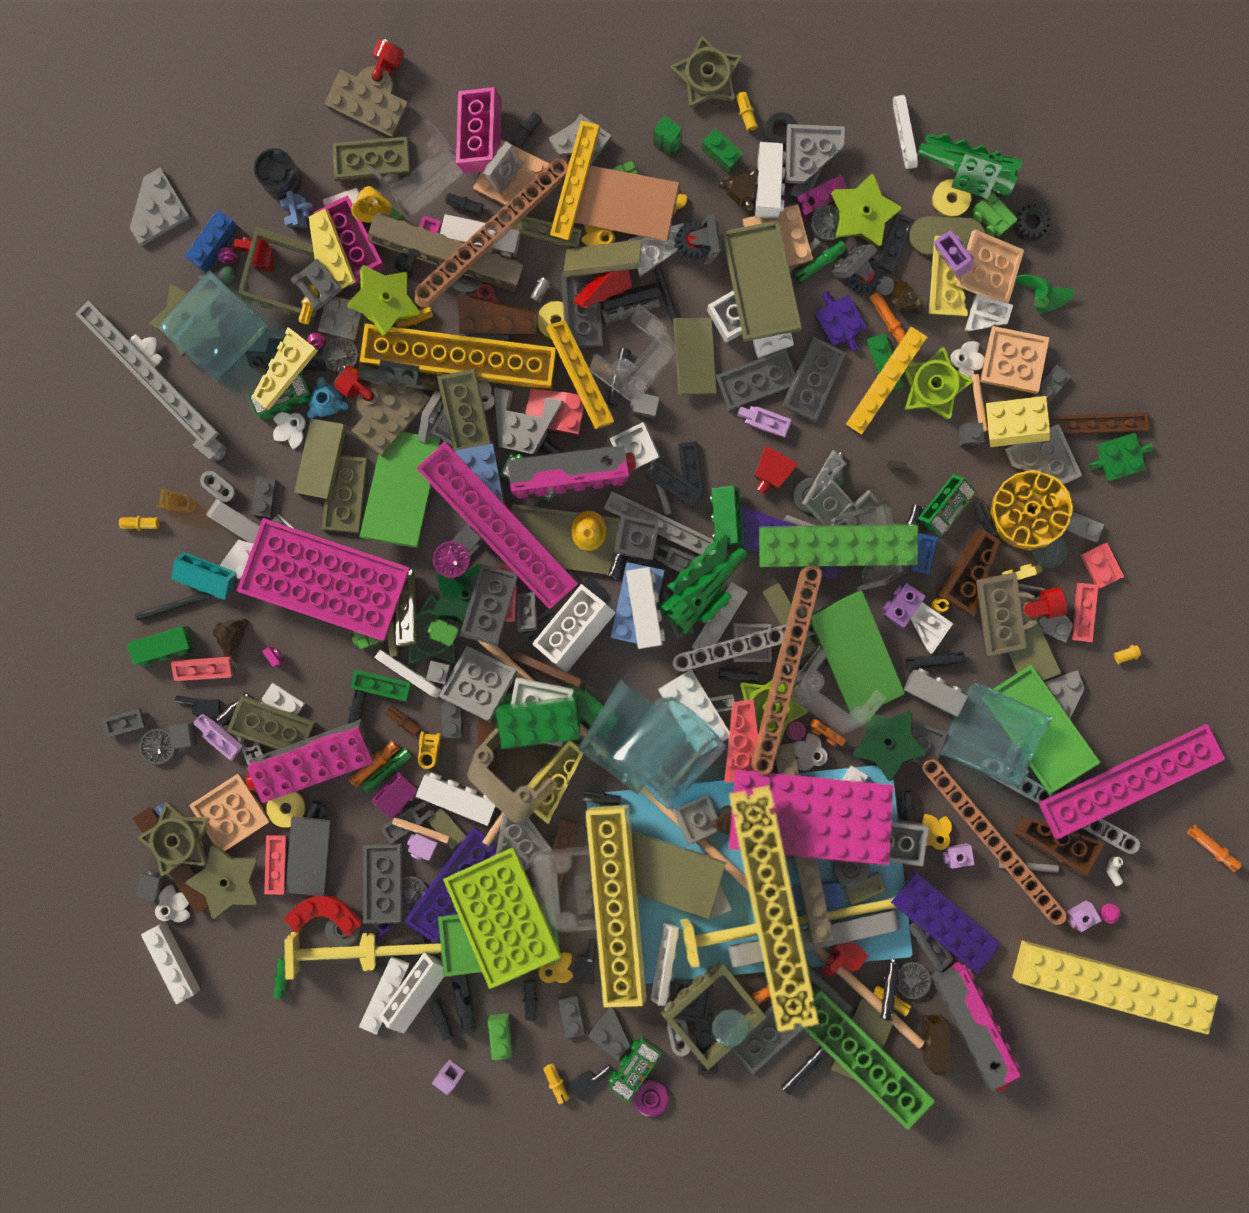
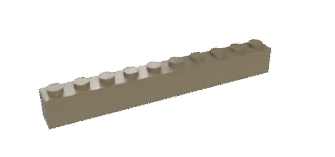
[774,743,833,943]

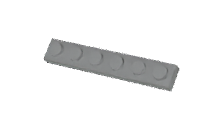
[604,491,714,555]

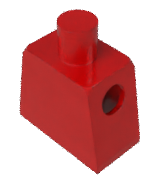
[754,446,798,495]

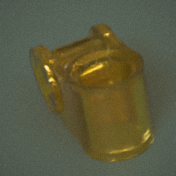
[156,488,196,513]

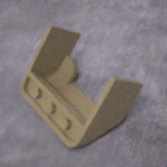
[467,728,559,823]

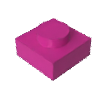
[419,215,442,234]
[262,647,284,667]

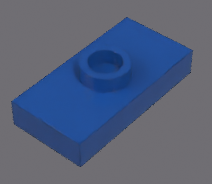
[909,533,938,575]

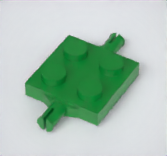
[1088,433,1154,481]

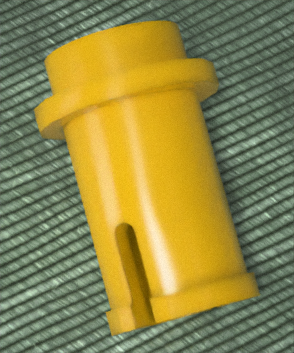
[931,598,949,613]
[1114,645,1141,664]

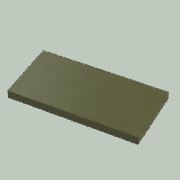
[722,220,801,342]
[511,504,620,575]
[631,830,727,919]

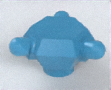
[307,377,349,419]

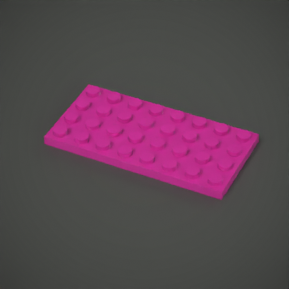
[237,518,410,641]
[729,770,894,865]

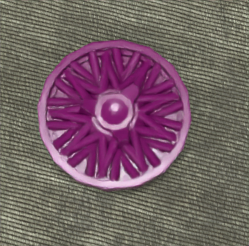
[433,541,470,578]
[633,1079,669,1117]

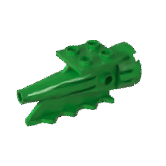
[917,133,1022,199]
[659,534,748,634]

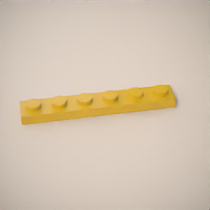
[550,120,600,241]
[547,320,614,429]
[846,327,927,435]

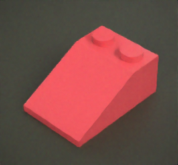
[525,389,585,438]

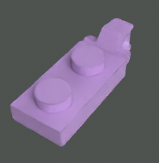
[737,406,792,438]
[193,714,243,761]

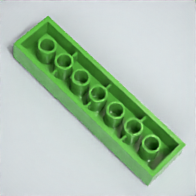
[759,524,918,567]
[798,986,935,1130]

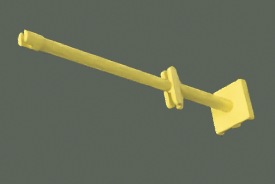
[680,897,898,967]
[285,932,442,979]

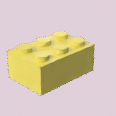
[986,396,1050,447]

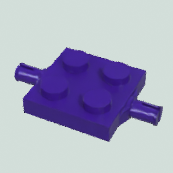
[815,291,867,352]

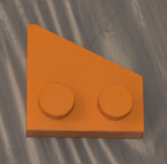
[807,718,846,747]

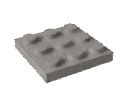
[439,646,518,722]

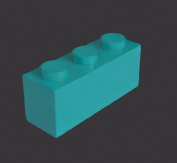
[171,552,236,600]

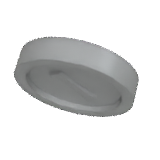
[876,276,895,296]

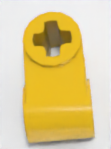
[418,731,441,769]

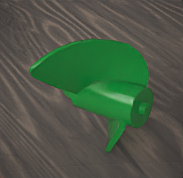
[1015,275,1075,312]

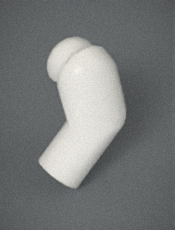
[1106,857,1124,886]

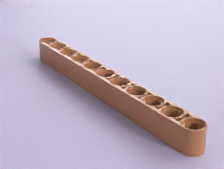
[415,159,568,308]
[751,566,822,775]
[921,756,1066,925]

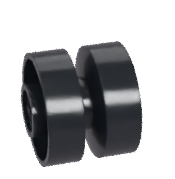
[254,148,302,199]

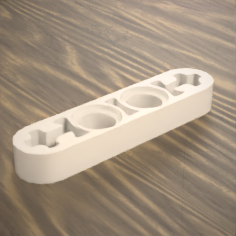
[893,95,918,169]
[375,649,442,699]

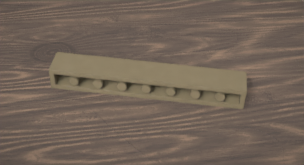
[368,213,523,293]

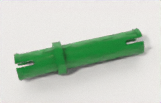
[794,241,848,284]
[361,747,413,793]

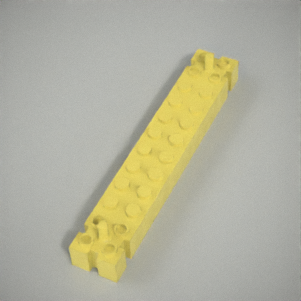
[729,786,818,1032]

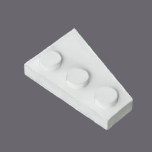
[629,223,684,277]

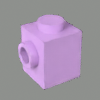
[407,833,439,861]
[942,843,974,868]
[1066,901,1102,932]
[432,1060,465,1095]

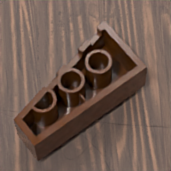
[458,292,538,334]
[936,530,1000,616]
[1012,817,1105,876]

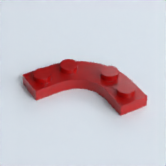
[284,895,363,937]

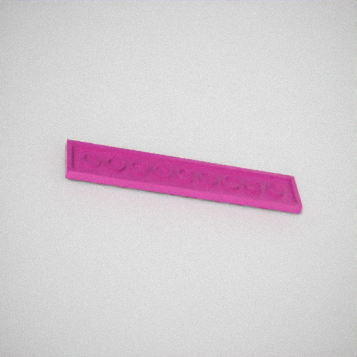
[416,441,578,609]
[1038,724,1225,839]

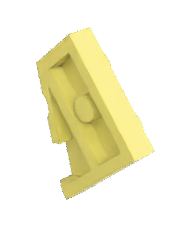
[1001,564,1043,580]

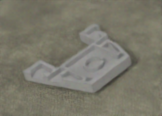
[494,388,564,455]
[802,450,881,525]

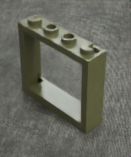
[237,226,320,320]
[660,960,767,1070]

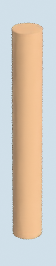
[971,374,988,431]
[482,812,504,847]
[392,817,449,844]

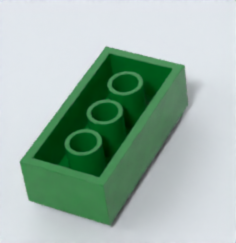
[496,696,581,749]

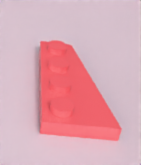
[724,699,763,783]

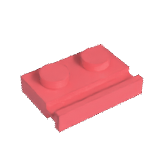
[1080,543,1124,589]

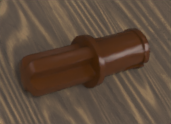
[385,705,421,737]

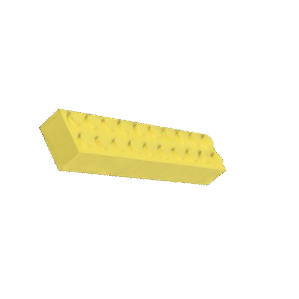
[586,805,647,1007]
[1012,940,1218,1034]

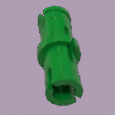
[273,957,289,999]

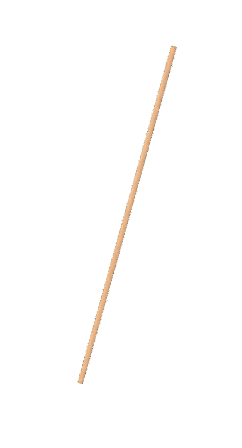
[478,641,925,1049]

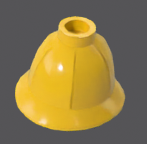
[351,186,392,223]
[571,511,607,551]

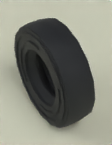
[764,112,798,148]

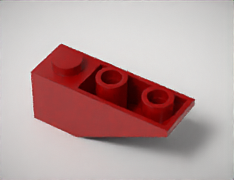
[573,269,632,308]

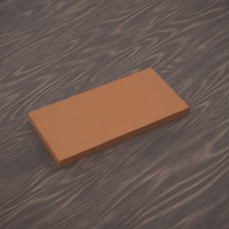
[568,161,680,242]

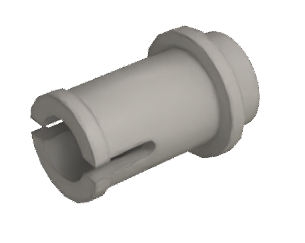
[530,277,551,303]

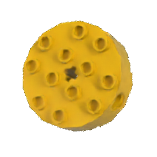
[990,470,1073,550]

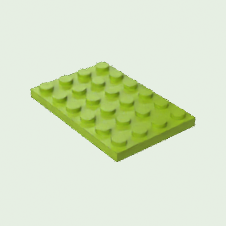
[443,847,562,989]

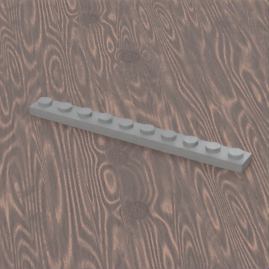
[76,300,219,447]

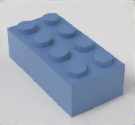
[455,444,505,528]
[611,562,664,644]

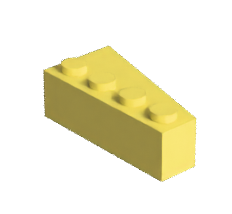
[527,740,584,824]

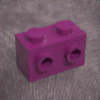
[372,771,418,819]

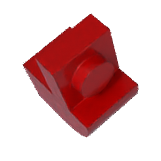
[234,237,276,272]
[821,942,869,975]

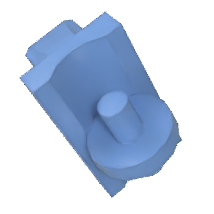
[280,191,313,230]

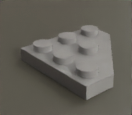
[785,124,845,184]
[130,168,191,246]
[1004,423,1082,484]
[1044,671,1084,719]
[496,814,552,870]

